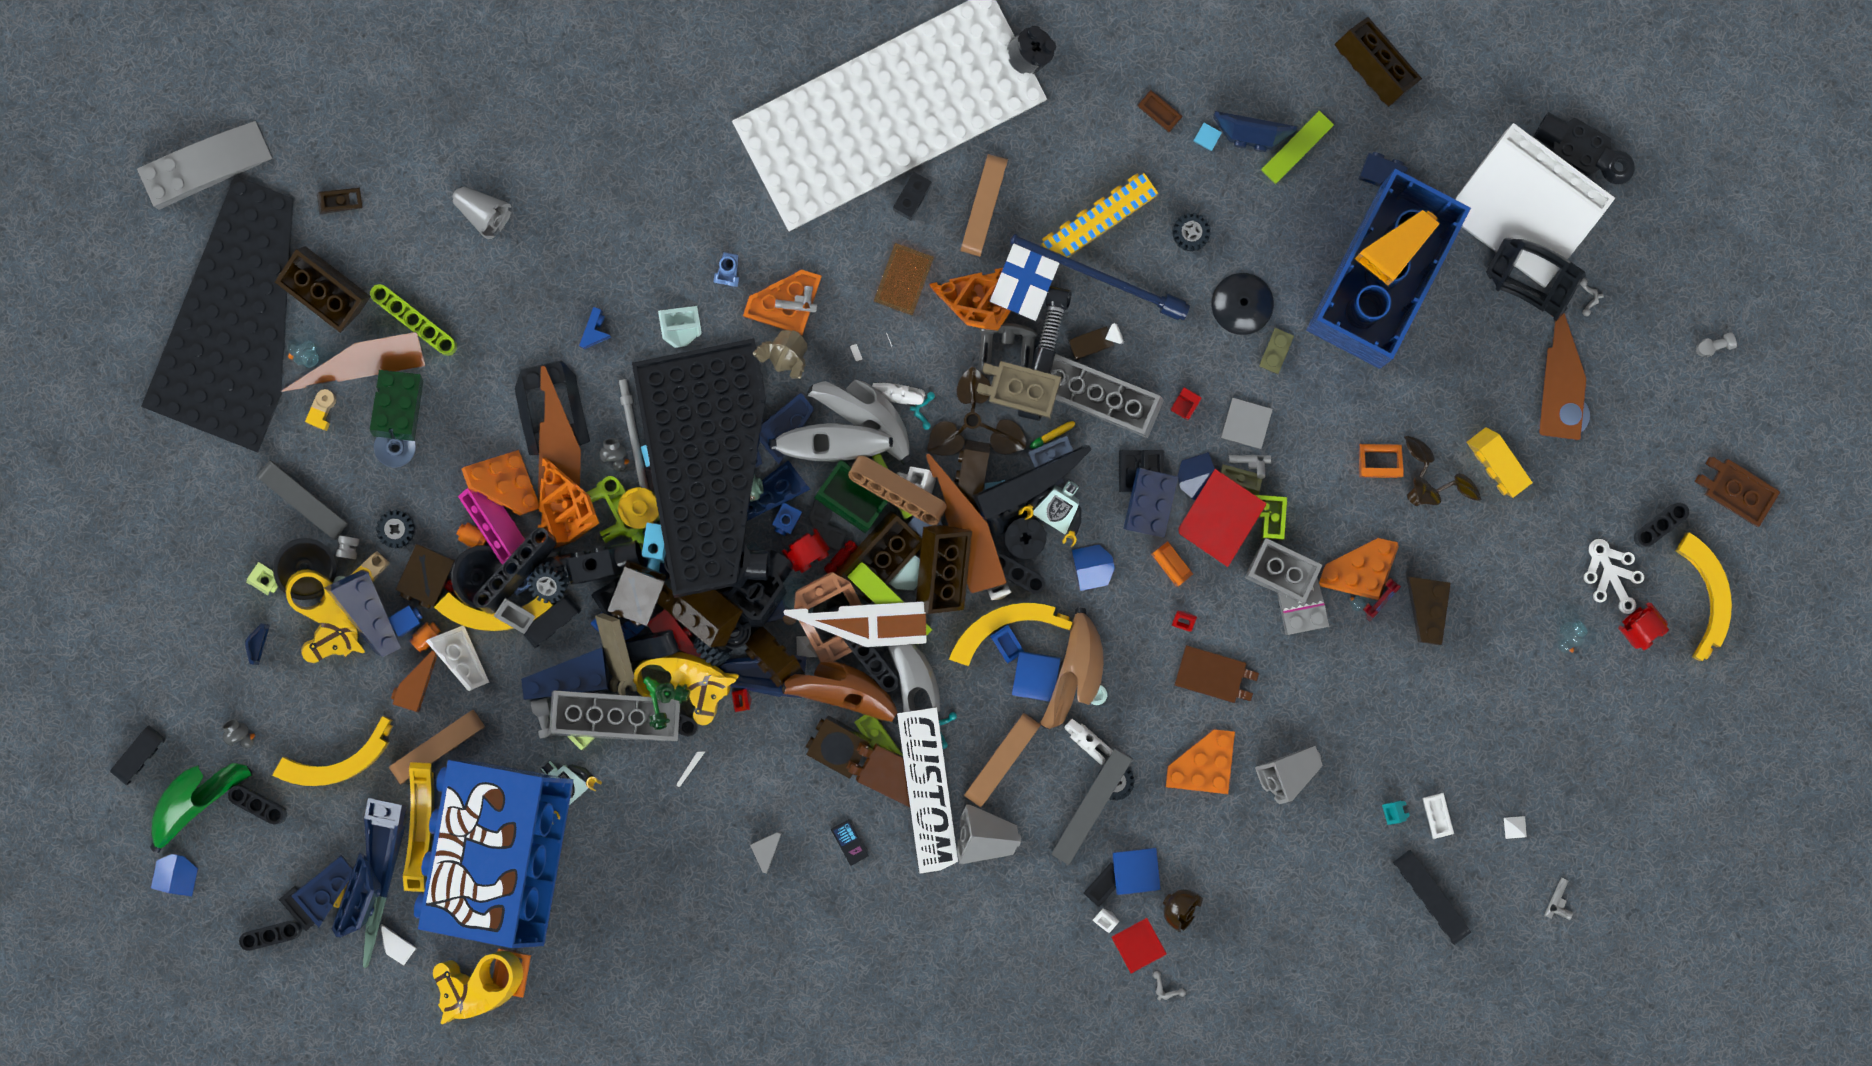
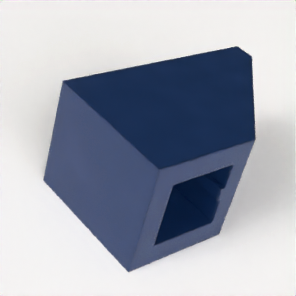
[1358,152,1408,186]

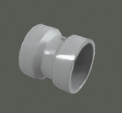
[336,536,359,560]

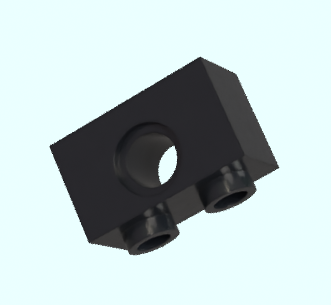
[893,172,932,221]

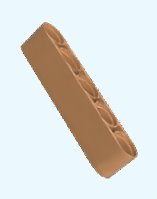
[961,154,1008,257]
[848,456,947,526]
[389,710,485,785]
[964,713,1041,808]

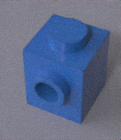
[772,503,803,536]
[388,605,423,637]

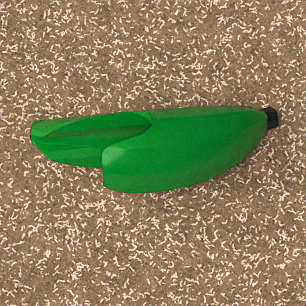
[150,763,253,853]

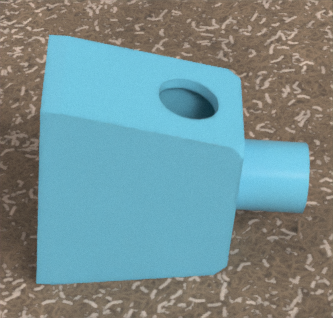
[642,523,666,572]

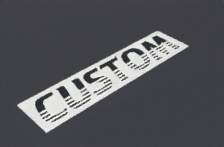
[897,707,958,873]

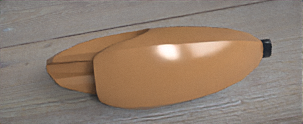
[1039,607,1104,729]

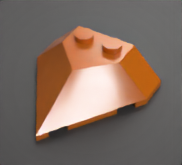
[929,268,1011,331]
[537,458,599,548]

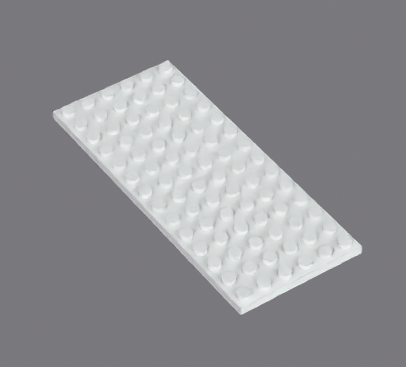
[732,0,1047,232]

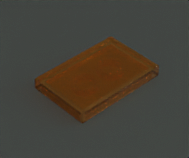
[874,243,934,316]

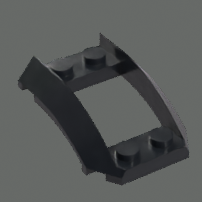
[1486,238,1586,321]
[515,360,590,455]

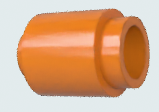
[456,522,487,547]
[409,622,441,653]

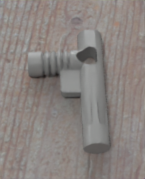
[775,286,817,312]
[1229,455,1271,479]
[1544,877,1573,920]

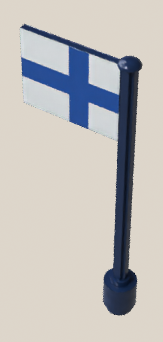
[989,234,1190,321]

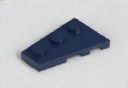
[760,392,814,464]
[292,855,353,928]

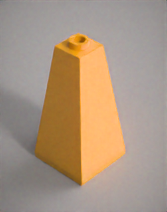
[1355,210,1440,285]

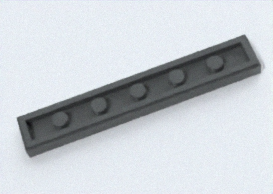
[1051,747,1133,865]

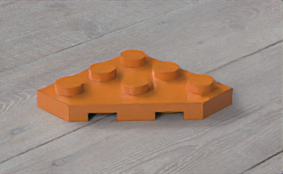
[743,270,822,336]
[461,450,539,516]
[1319,538,1399,600]
[1165,729,1235,794]

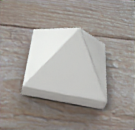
[1105,323,1125,344]
[987,582,1011,600]
[796,636,818,657]
[1504,816,1527,839]
[1093,909,1119,933]

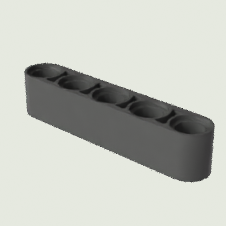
[256,460,348,540]

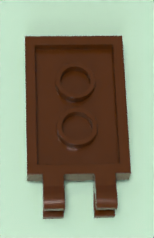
[1694,457,1780,527]
[1174,645,1259,703]
[846,742,910,807]

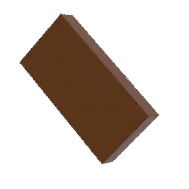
[1137,90,1183,132]

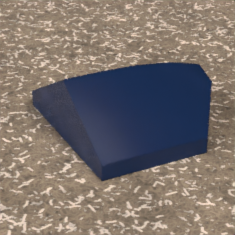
[1177,452,1215,500]
[245,623,270,665]

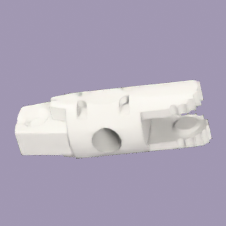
[872,383,925,405]
[1064,719,1113,765]

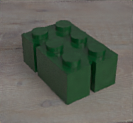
[370,370,423,441]
[814,460,888,534]

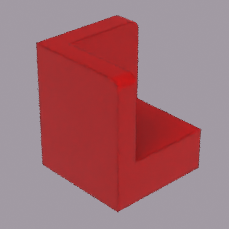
[1171,387,1202,421]

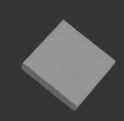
[1221,398,1273,449]

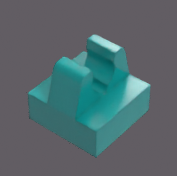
[1382,800,1410,825]

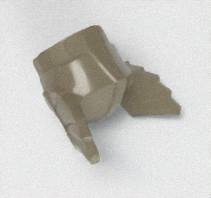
[753,330,808,379]

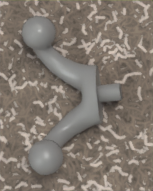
[1580,278,1604,316]
[1153,971,1186,1001]

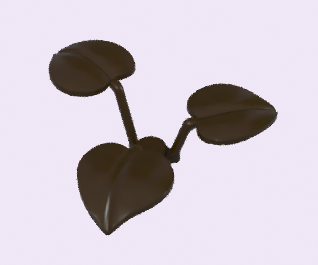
[927,367,1026,456]
[1404,436,1482,506]

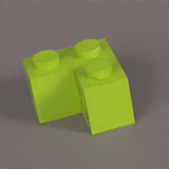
[1255,495,1287,540]

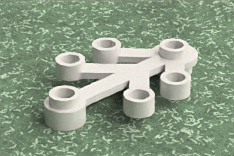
[1584,539,1644,614]

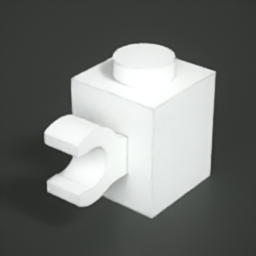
[897,466,936,494]

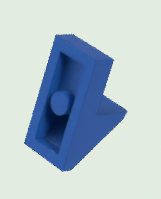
[579,307,611,349]

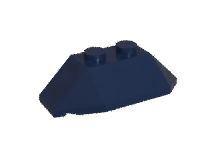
[1213,111,1297,152]
[331,853,381,938]

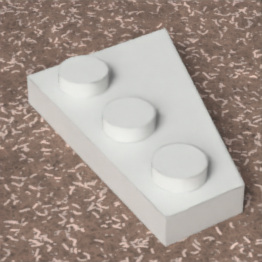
[426,626,489,691]

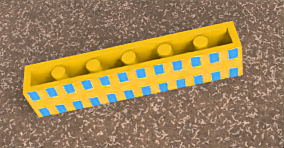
[1041,173,1158,257]

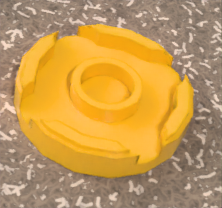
[618,487,659,529]

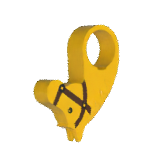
[285,570,365,663]
[633,652,739,725]
[433,951,523,1024]

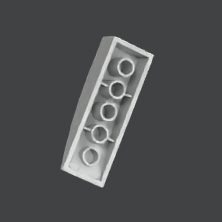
[137,121,272,210]
[1051,354,1164,438]
[549,691,680,741]

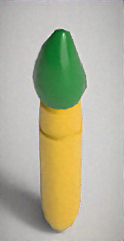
[1030,421,1075,449]

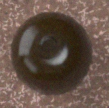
[1163,889,1203,932]

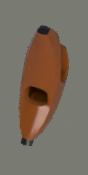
[781,661,899,724]

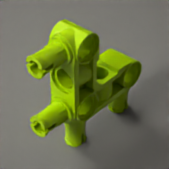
[586,476,660,550]

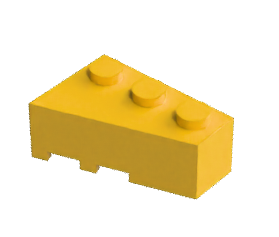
[1466,427,1533,498]

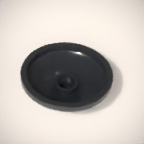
[1211,273,1274,335]
[273,538,337,600]
[451,545,503,608]

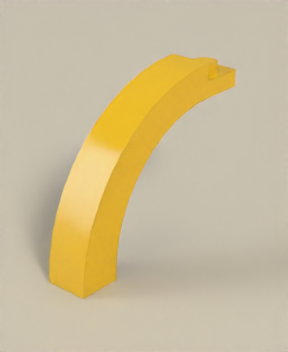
[1675,532,1732,661]
[434,582,554,631]
[949,603,1073,666]
[272,716,393,786]
[403,762,434,892]

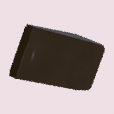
[317,188,363,214]
[1068,326,1114,361]

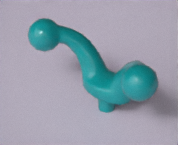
[910,392,935,430]
[939,712,957,749]

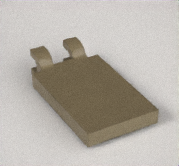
[977,361,1062,418]
[595,613,637,695]

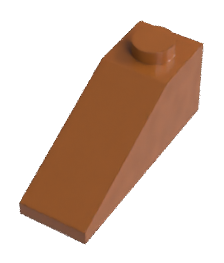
[391,651,438,712]

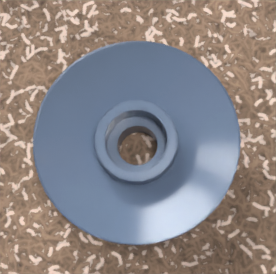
[374,429,416,468]

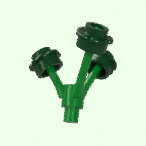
[643,676,691,730]

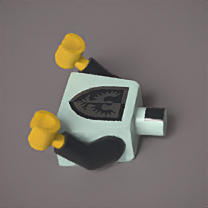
[1018,480,1082,547]
[541,761,602,825]

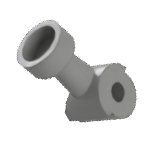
[1696,332,1737,357]
[531,697,553,738]

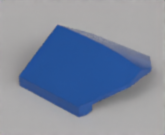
[1072,545,1115,591]
[151,854,198,897]

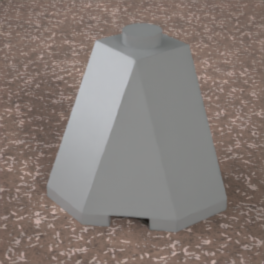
[1255,746,1323,804]
[957,804,1021,864]

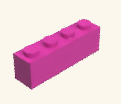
[458,488,526,565]

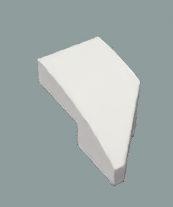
[380,924,416,965]

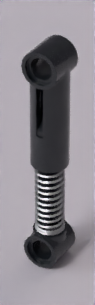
[1018,286,1072,421]

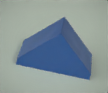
[990,625,1024,664]

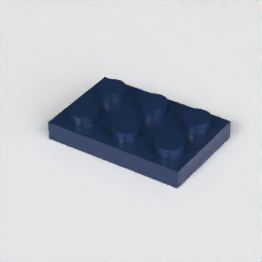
[1123,468,1178,538]

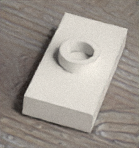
[1422,793,1454,839]

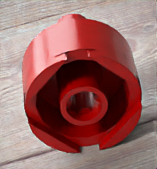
[781,528,830,574]
[1618,603,1669,650]

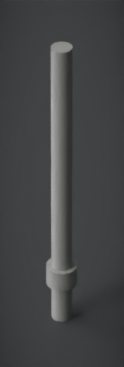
[619,379,649,490]

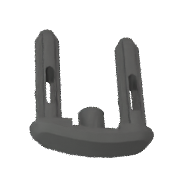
[978,323,1038,382]

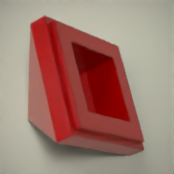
[1171,610,1197,632]
[732,689,752,712]

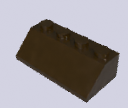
[1334,17,1422,107]
[275,246,371,333]
[835,511,922,604]
[916,525,972,614]
[657,577,743,647]

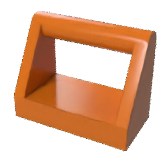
[1359,444,1403,478]
[1151,541,1193,587]
[492,948,531,997]

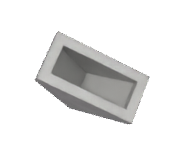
[494,598,536,634]
[750,832,782,874]

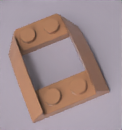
[794,572,862,662]

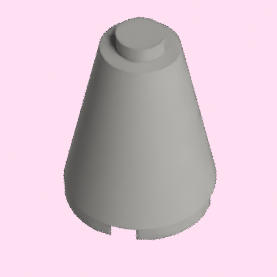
[452,187,511,239]

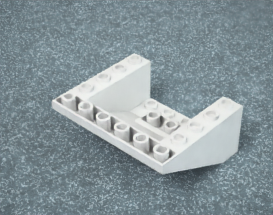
[1455,123,1615,288]

